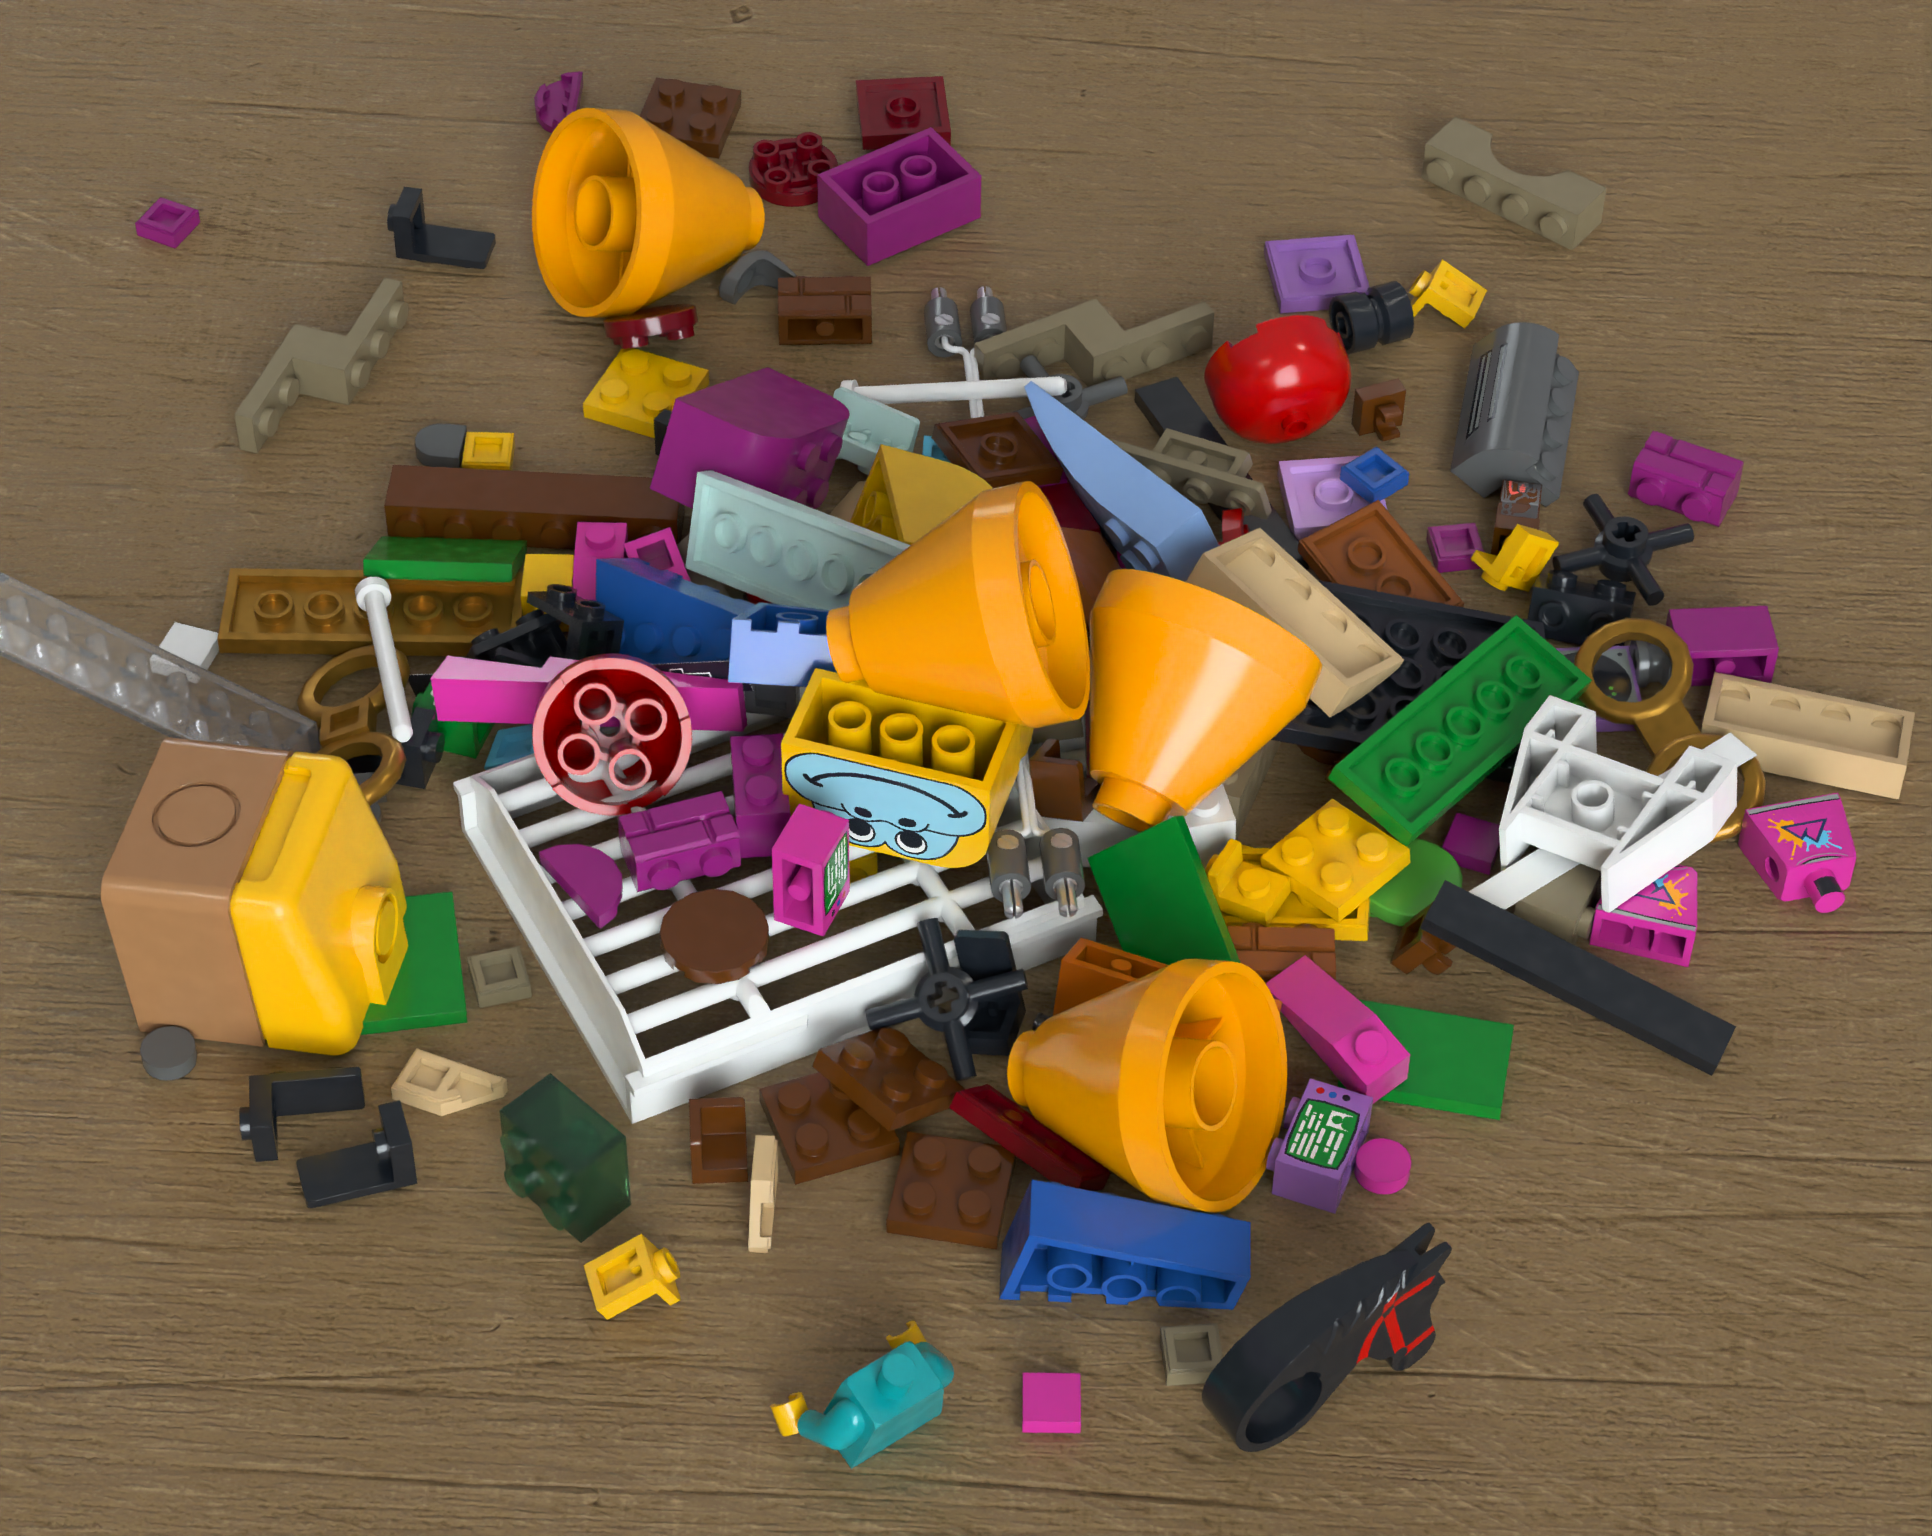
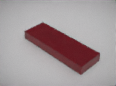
[949,1084,1111,1192]

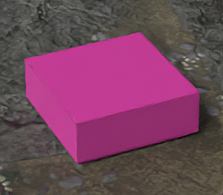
[1022,1372,1081,1433]

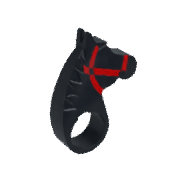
[1202,1222,1452,1452]

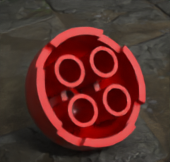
[1204,315,1351,444]
[532,653,692,816]

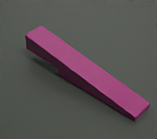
[431,656,748,732]

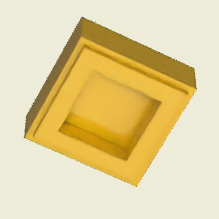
[462,432,515,471]

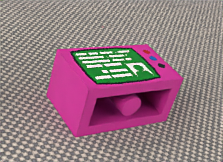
[772,804,850,937]

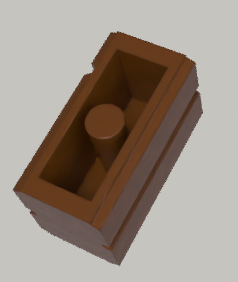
[778,276,872,345]

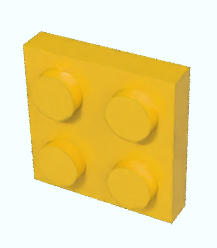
[583,348,709,439]
[1260,799,1411,922]

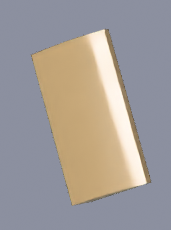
[1186,528,1404,717]
[1701,672,1915,800]

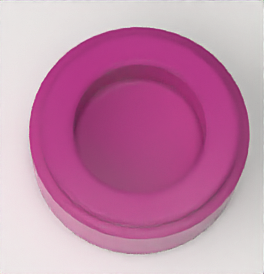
[1354,1138,1411,1194]

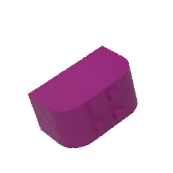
[650,367,850,509]

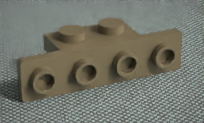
[1106,428,1272,519]

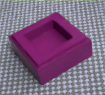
[135,197,200,249]
[1426,523,1484,573]
[1442,813,1500,875]

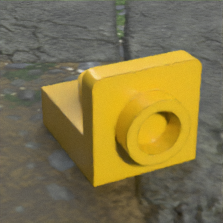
[1408,259,1487,329]
[1471,524,1559,592]
[1205,839,1291,927]
[583,1233,681,1320]

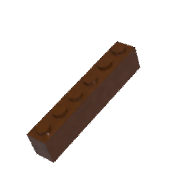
[384,465,685,550]

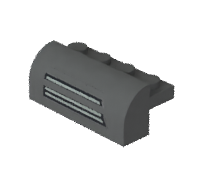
[1450,322,1579,507]

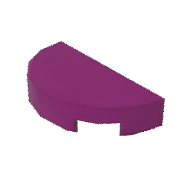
[534,71,583,133]
[539,844,623,929]

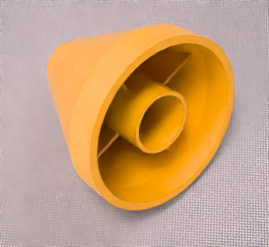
[532,108,765,318]
[826,481,1090,728]
[1090,569,1322,832]
[1007,958,1287,1213]

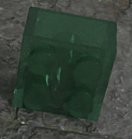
[499,1073,631,1243]

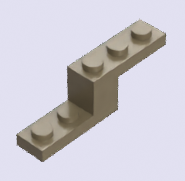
[234,277,409,454]
[974,299,1214,387]

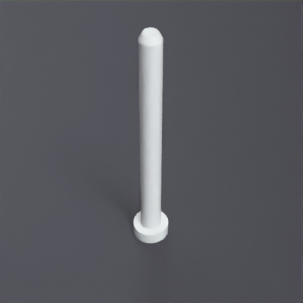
[840,376,1067,404]
[355,577,413,742]

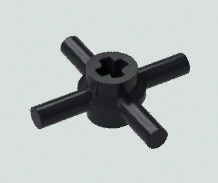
[1552,494,1694,606]
[865,918,1028,1081]

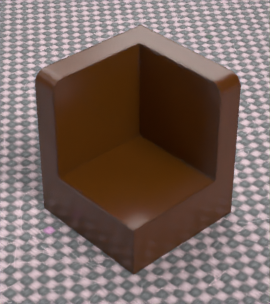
[1029,738,1101,822]
[689,1097,748,1184]

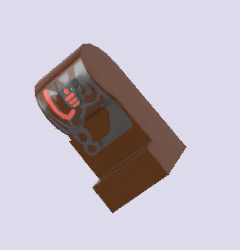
[1491,479,1542,556]

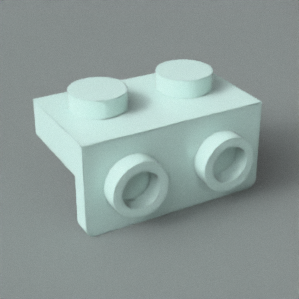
[833,387,920,475]

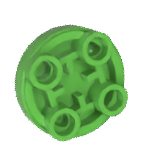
[1370,838,1462,926]

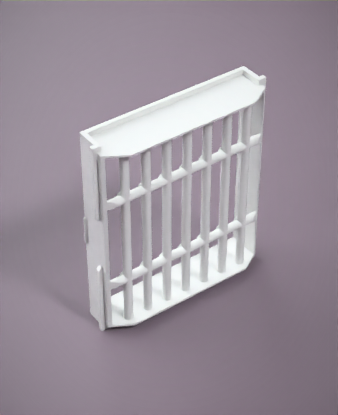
[453,687,1103,1124]

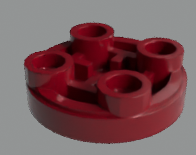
[749,132,838,207]
[603,304,698,349]

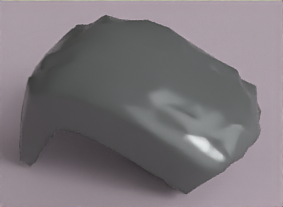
[718,250,797,305]

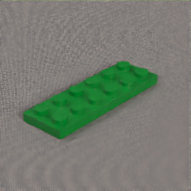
[1328,615,1592,846]

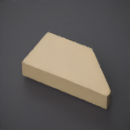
[391,1048,508,1116]
[748,1135,779,1253]

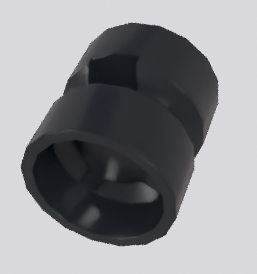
[1329,281,1414,355]

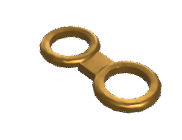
[1574,618,1766,844]
[297,645,411,806]

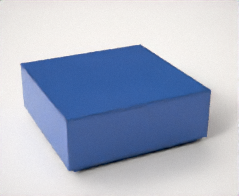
[1340,447,1409,504]

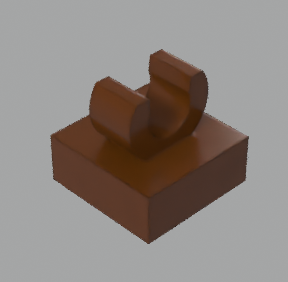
[1351,378,1406,442]
[1390,902,1456,975]

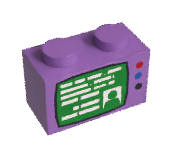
[1266,1078,1373,1214]

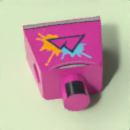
[1738,792,1856,913]
[1589,864,1698,967]

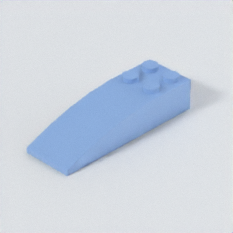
[1024,381,1219,582]

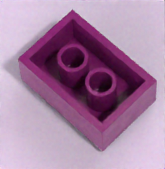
[817,127,982,266]

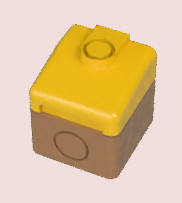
[101,737,409,1056]

